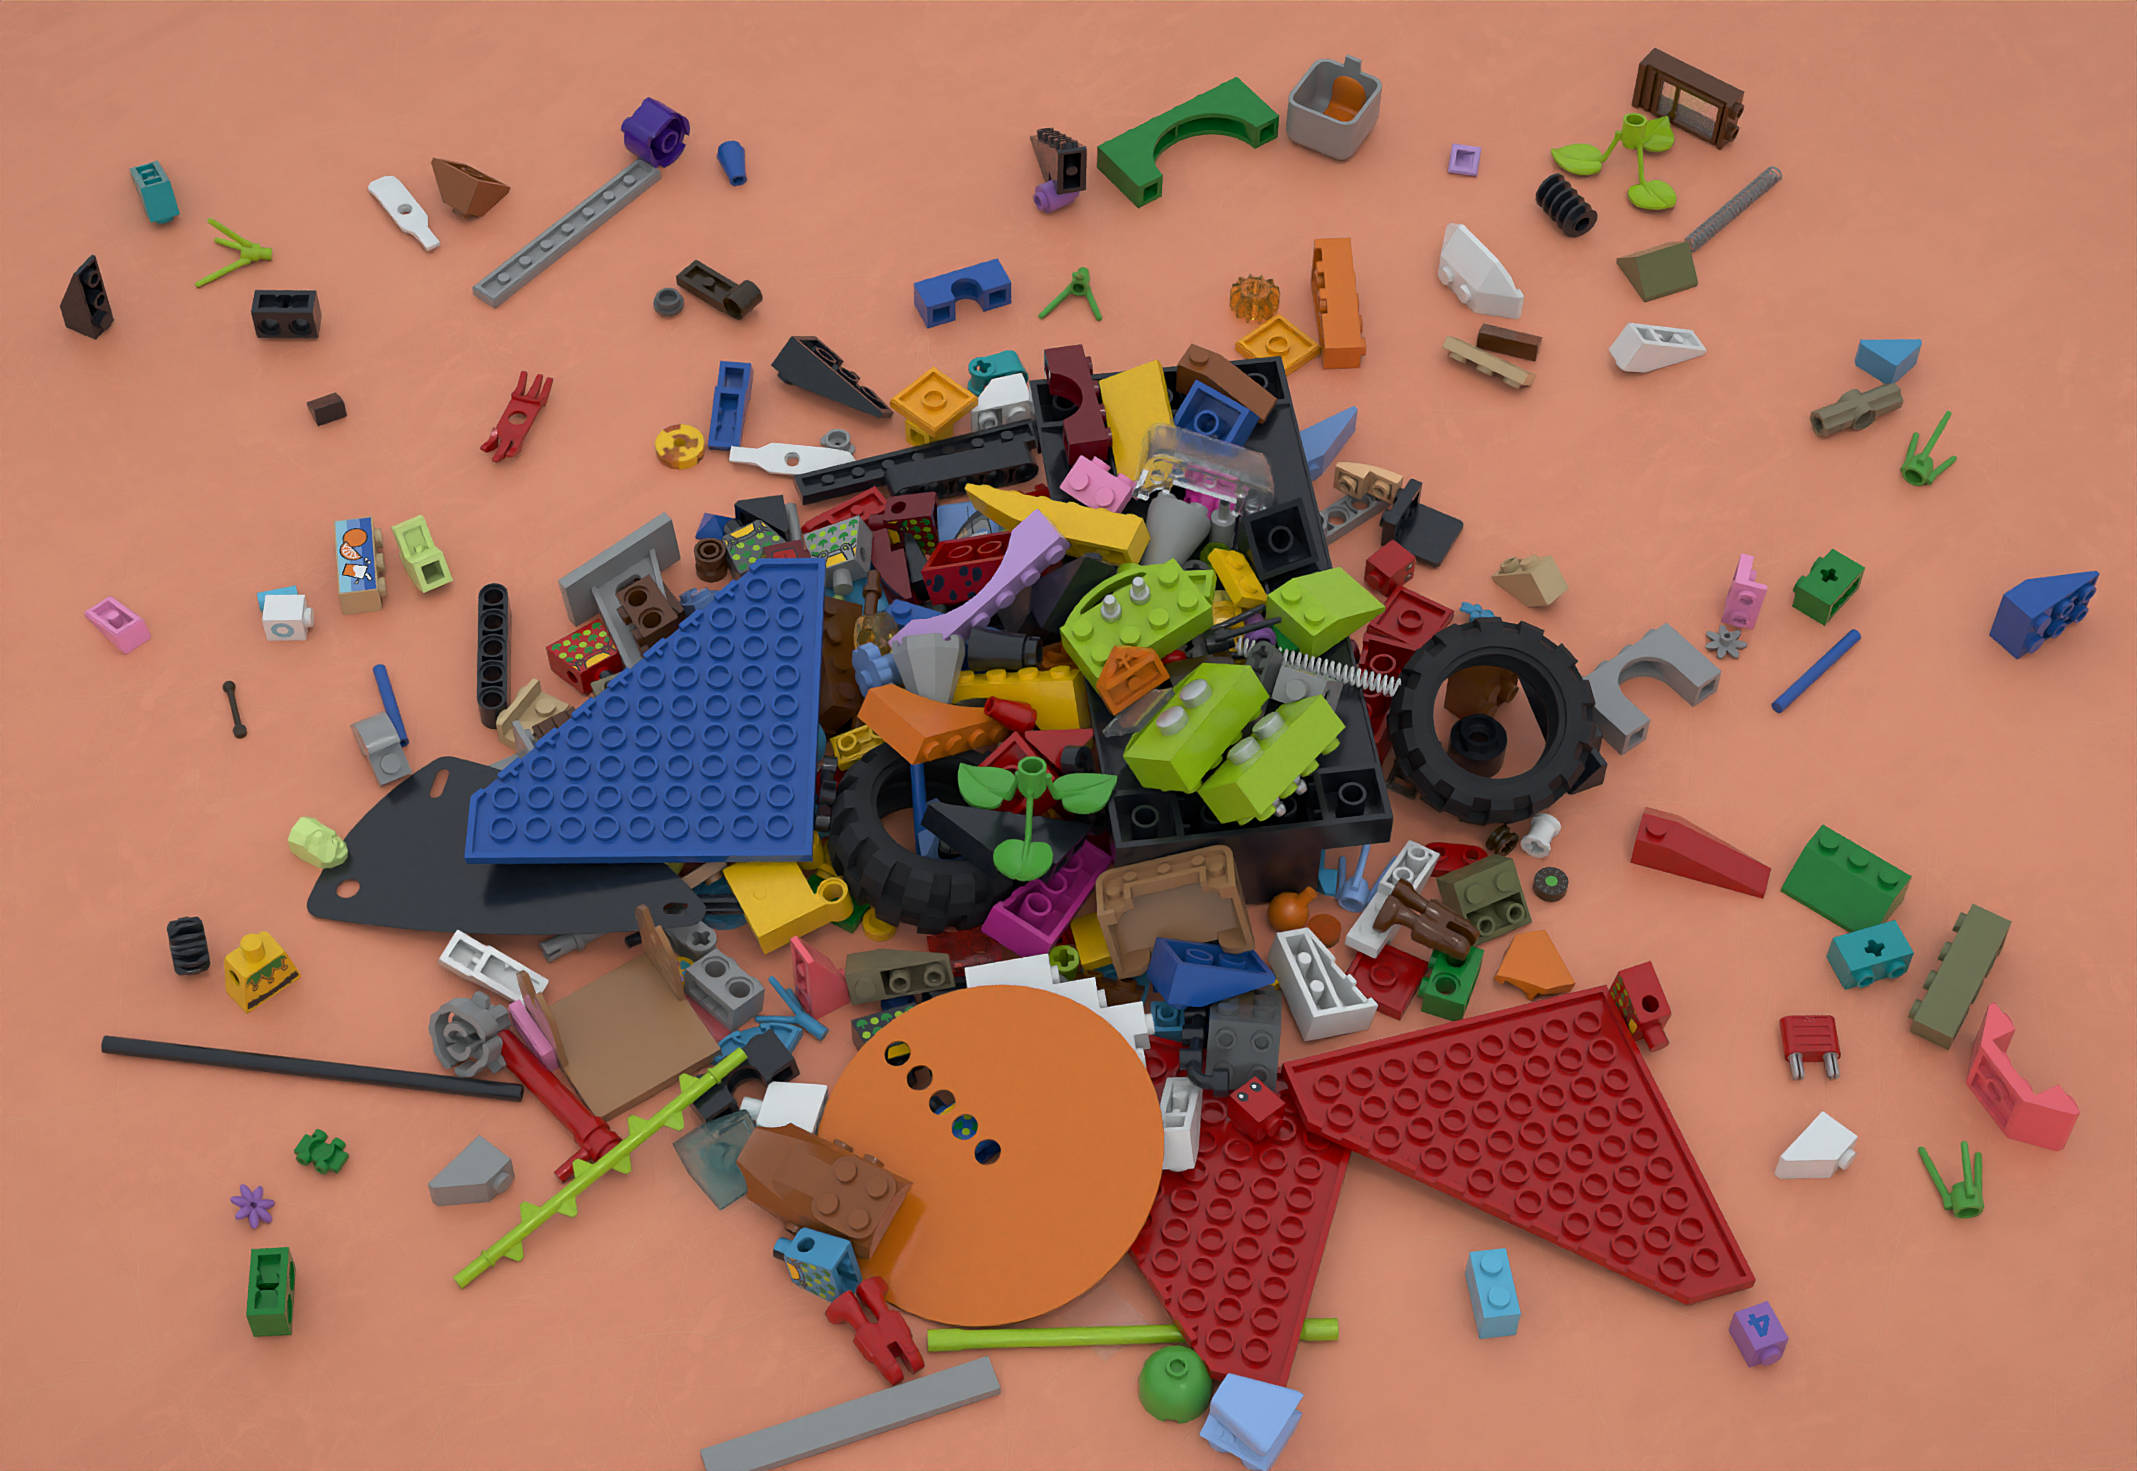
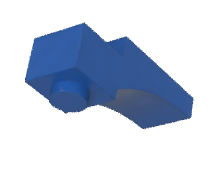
[708,361,754,451]

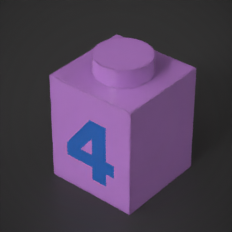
[1729,1301,1789,1368]

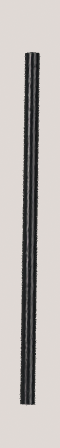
[101,1035,524,1102]

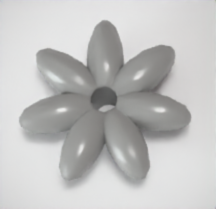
[1705,625,1747,659]

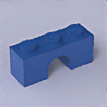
[914,258,1011,329]

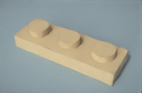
[1443,336,1536,388]

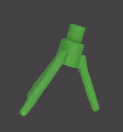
[1038,267,1102,321]

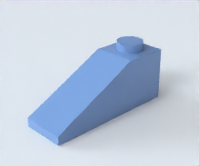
[1300,406,1358,481]

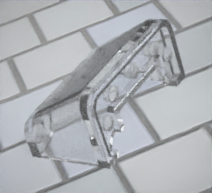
[1132,423,1275,516]

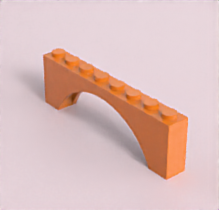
[857,670,1090,765]

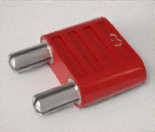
[1779,1015,1841,1080]

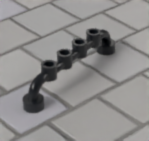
[1179,1005,1230,1097]

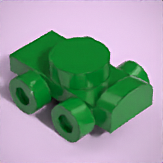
[294,1129,349,1175]

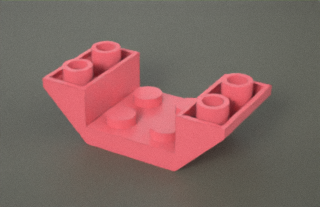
[1965,1002,2080,1152]

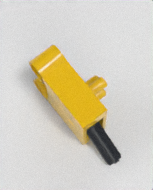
[696,831,854,954]

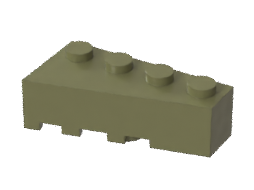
[1908,904,2012,1050]

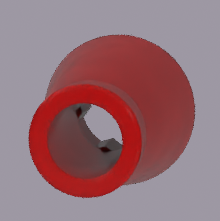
[984,696,1037,734]

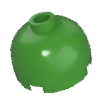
[1138,1345,1213,1424]

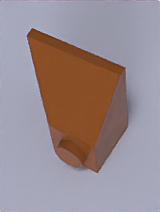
[431,157,511,219]

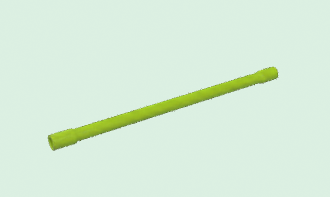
[927,1318,1339,1352]

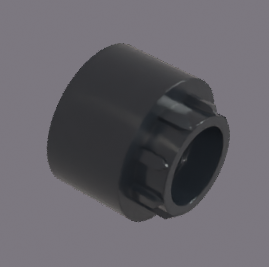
[1447,713,1508,778]

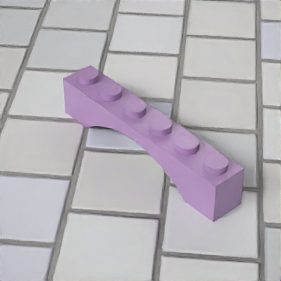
[887,509,1071,648]

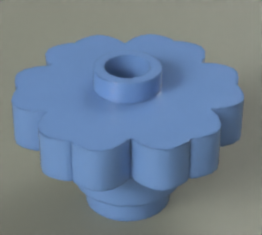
[852,642,903,697]

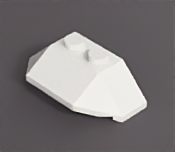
[1438,223,1524,319]

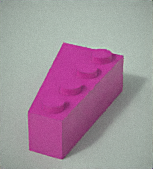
[981,840,1113,958]

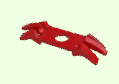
[480,371,553,463]

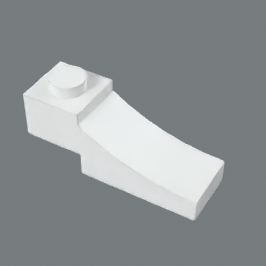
[438,929,549,1008]

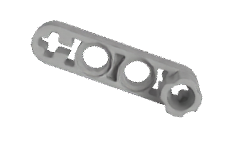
[1319,493,1392,546]

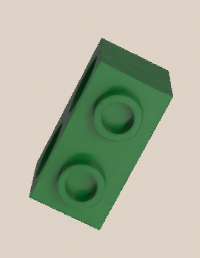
[1418,946,1484,1021]
[246,1247,296,1337]

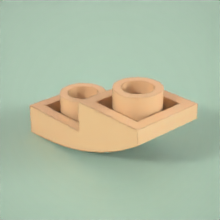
[1333,462,1403,505]

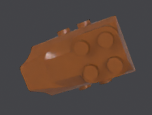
[736,1123,913,1260]

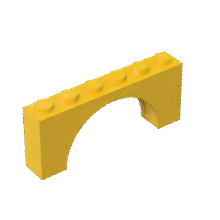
[898,666,1094,749]

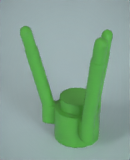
[1900,411,1957,486]
[1918,1141,1984,1218]

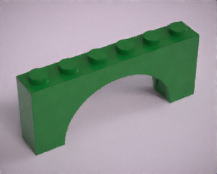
[1097,77,1279,208]

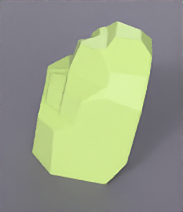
[288,816,348,869]

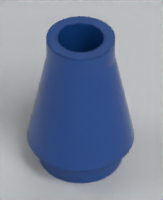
[716,141,747,186]

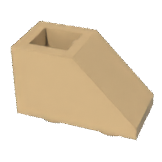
[1491,555,1569,607]

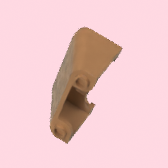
[1095,845,1255,980]

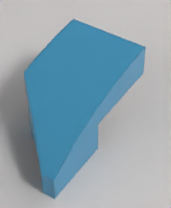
[1317,849,1338,897]

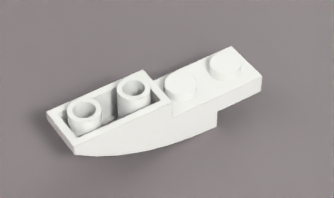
[1345,840,1440,959]

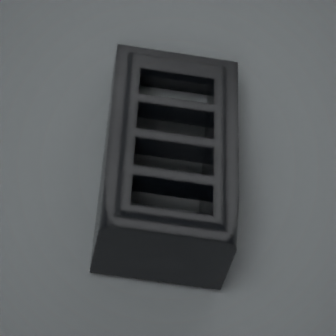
[904,533,930,602]

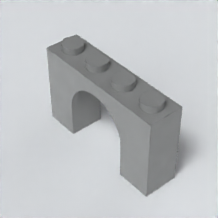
[1582,623,1722,755]

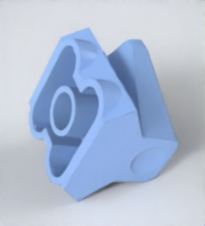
[1199,1373,1304,1471]

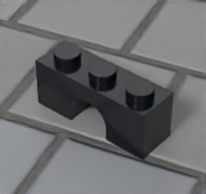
[690,1028,800,1135]

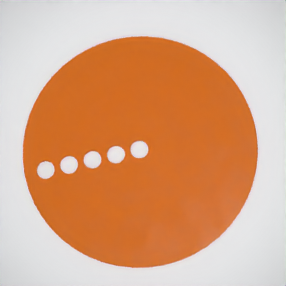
[817,984,1164,1327]

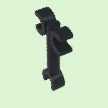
[814,755,838,833]

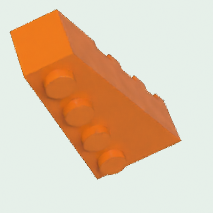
[1310,237,1366,369]

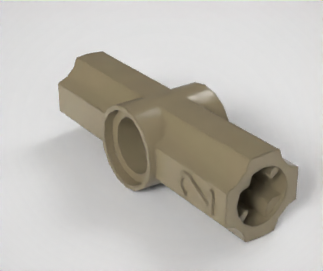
[1810,383,1904,437]

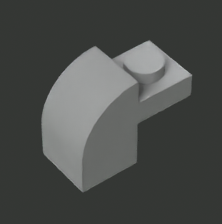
[350,711,412,786]

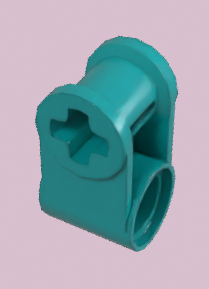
[967,350,1029,397]

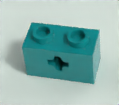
[1826,920,1914,990]

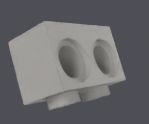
[684,948,765,1032]

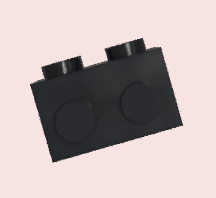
[1379,478,1463,567]

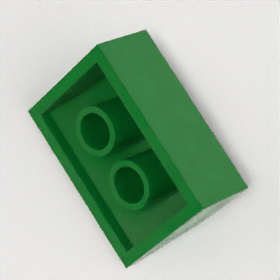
[1781,824,1912,933]

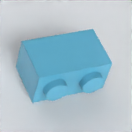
[1465,1248,1521,1339]

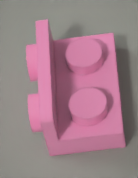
[1721,553,1767,629]

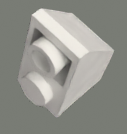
[971,373,1031,432]

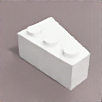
[1267,927,1378,1042]

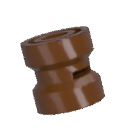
[694,538,728,583]

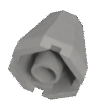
[892,633,965,704]

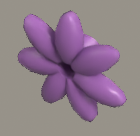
[230,1184,275,1229]

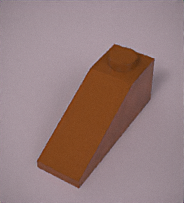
[1176,343,1277,424]

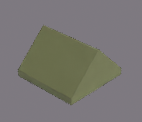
[1616,241,1698,303]

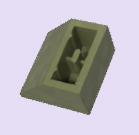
[1436,854,1532,947]

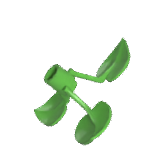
[958,756,1117,881]

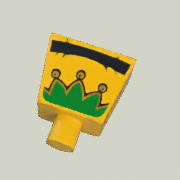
[224,931,301,1014]

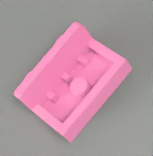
[1059,455,1141,514]

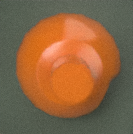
[1267,886,1317,932]

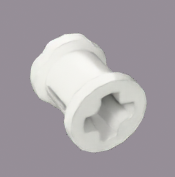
[1520,813,1561,858]

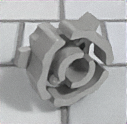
[428,991,512,1077]

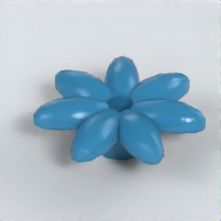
[1459,602,1495,622]

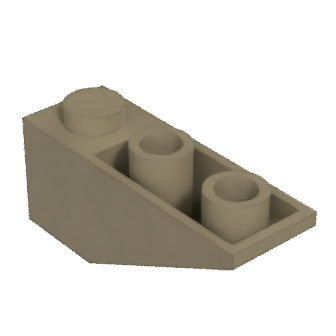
[845,949,956,1005]

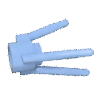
[1335,844,1397,912]

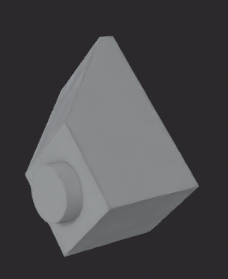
[428,1135,515,1206]

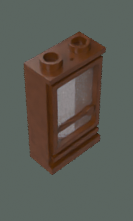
[1631,48,1744,150]

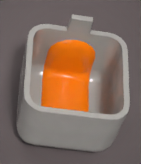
[1286,54,1382,160]

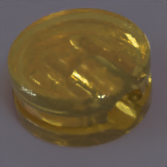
[854,612,899,656]

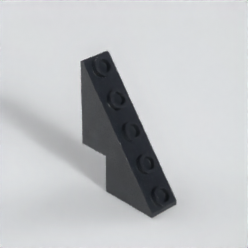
[1030,127,1087,195]
[997,553,1113,643]
[920,802,1092,884]

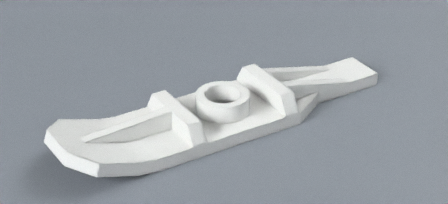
[368,176,440,251]
[729,443,856,476]

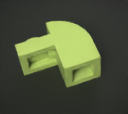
[391,515,453,593]

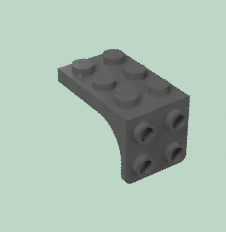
[1205,985,1282,1092]

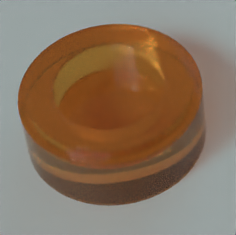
[1307,914,1341,949]

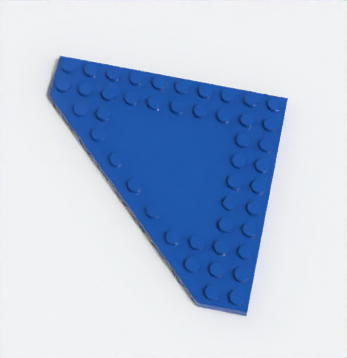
[464,558,826,864]

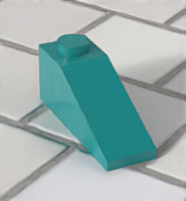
[129,161,180,224]

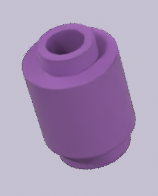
[1033,179,1079,213]

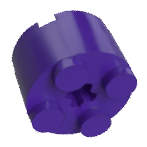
[621,97,690,168]

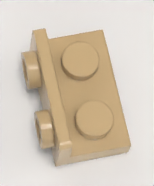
[496,678,569,751]

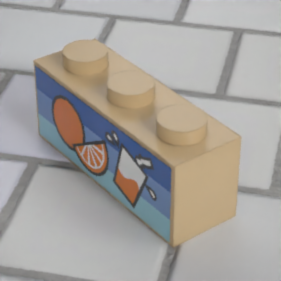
[334,516,387,615]

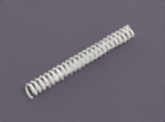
[1235,636,1401,697]

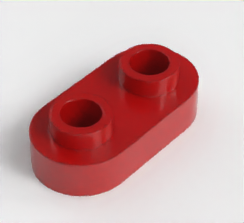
[1424,842,1488,878]

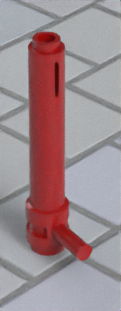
[497,1030,623,1183]

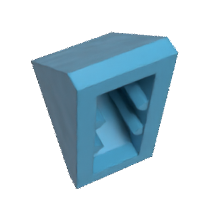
[1854,339,1922,384]

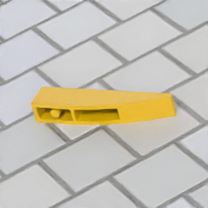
[965,483,1151,566]

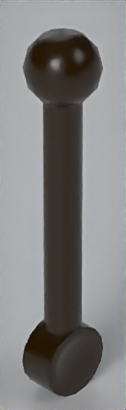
[223,681,247,739]

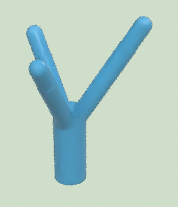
[755,976,829,1041]

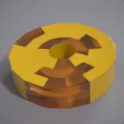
[655,424,706,470]

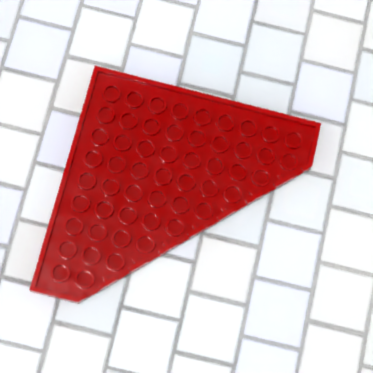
[1281,985,1756,1305]
[1127,1035,1352,1387]

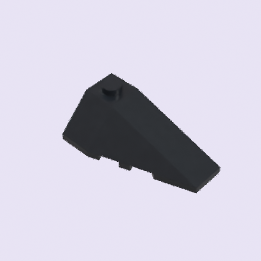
[771,336,894,418]

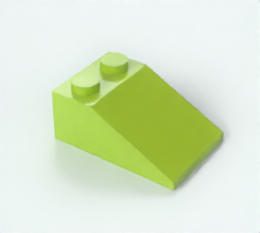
[1265,567,1385,661]

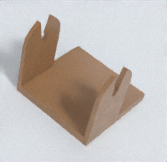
[516,904,723,1122]

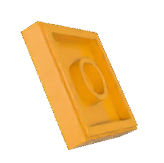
[1235,313,1321,377]
[890,366,978,438]

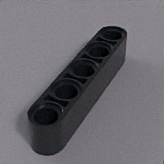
[883,441,1039,500]
[477,583,512,729]

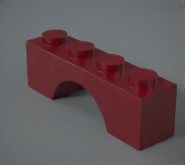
[1044,344,1113,466]

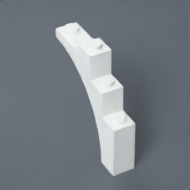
[965,953,1155,1068]

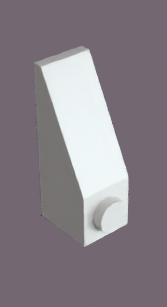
[1609,323,1707,373]
[1160,1077,1203,1172]

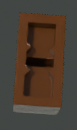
[615,574,681,649]

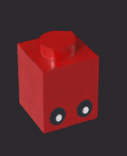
[1364,539,1416,598]
[1227,1076,1285,1143]

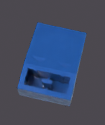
[1989,571,2100,659]

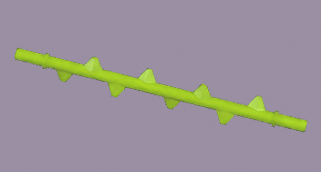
[453,1047,748,1289]

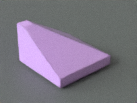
[1448,143,1481,177]

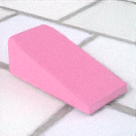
[84,596,151,654]

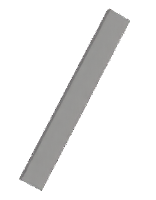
[472,158,661,309]
[700,1356,1001,1471]

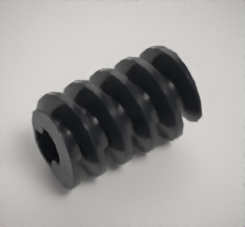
[1535,173,1598,238]

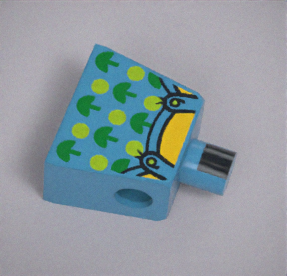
[773,1227,863,1303]

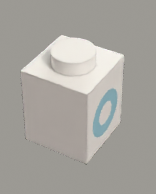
[262,595,314,641]

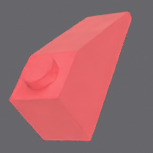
[790,936,849,1020]

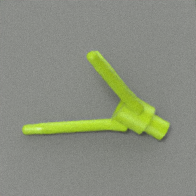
[195,218,272,288]

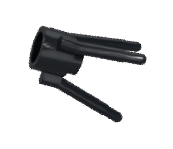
[1203,604,1282,659]

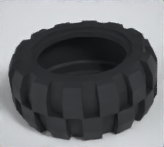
[1386,617,1597,826]
[827,742,1028,935]

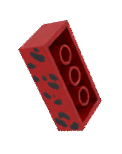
[921,531,1063,606]

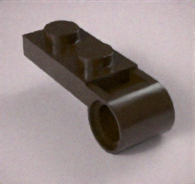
[676,260,763,320]

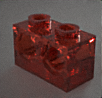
[926,926,1002,977]

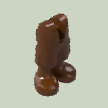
[1372,878,1480,961]

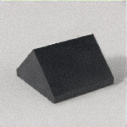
[1237,497,1320,581]

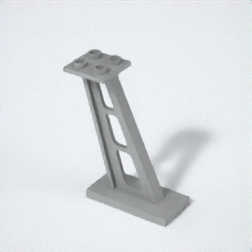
[558,512,681,669]

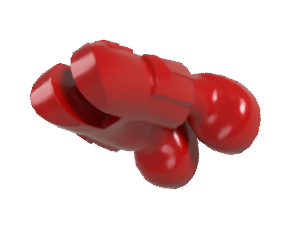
[825,1276,925,1387]

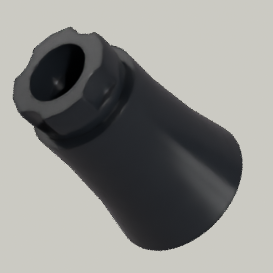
[968,625,1043,672]

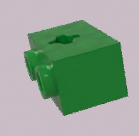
[1792,548,1865,626]

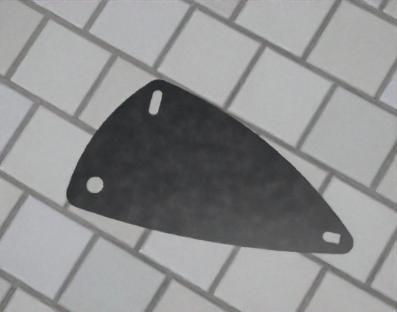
[307,756,706,935]

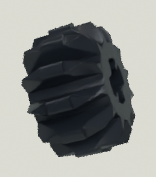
[167,916,210,976]

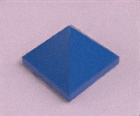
[695,512,735,541]

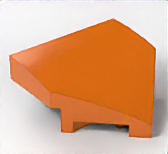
[1096,645,1170,716]
[1493,929,1576,1001]

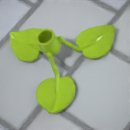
[1551,113,1677,210]

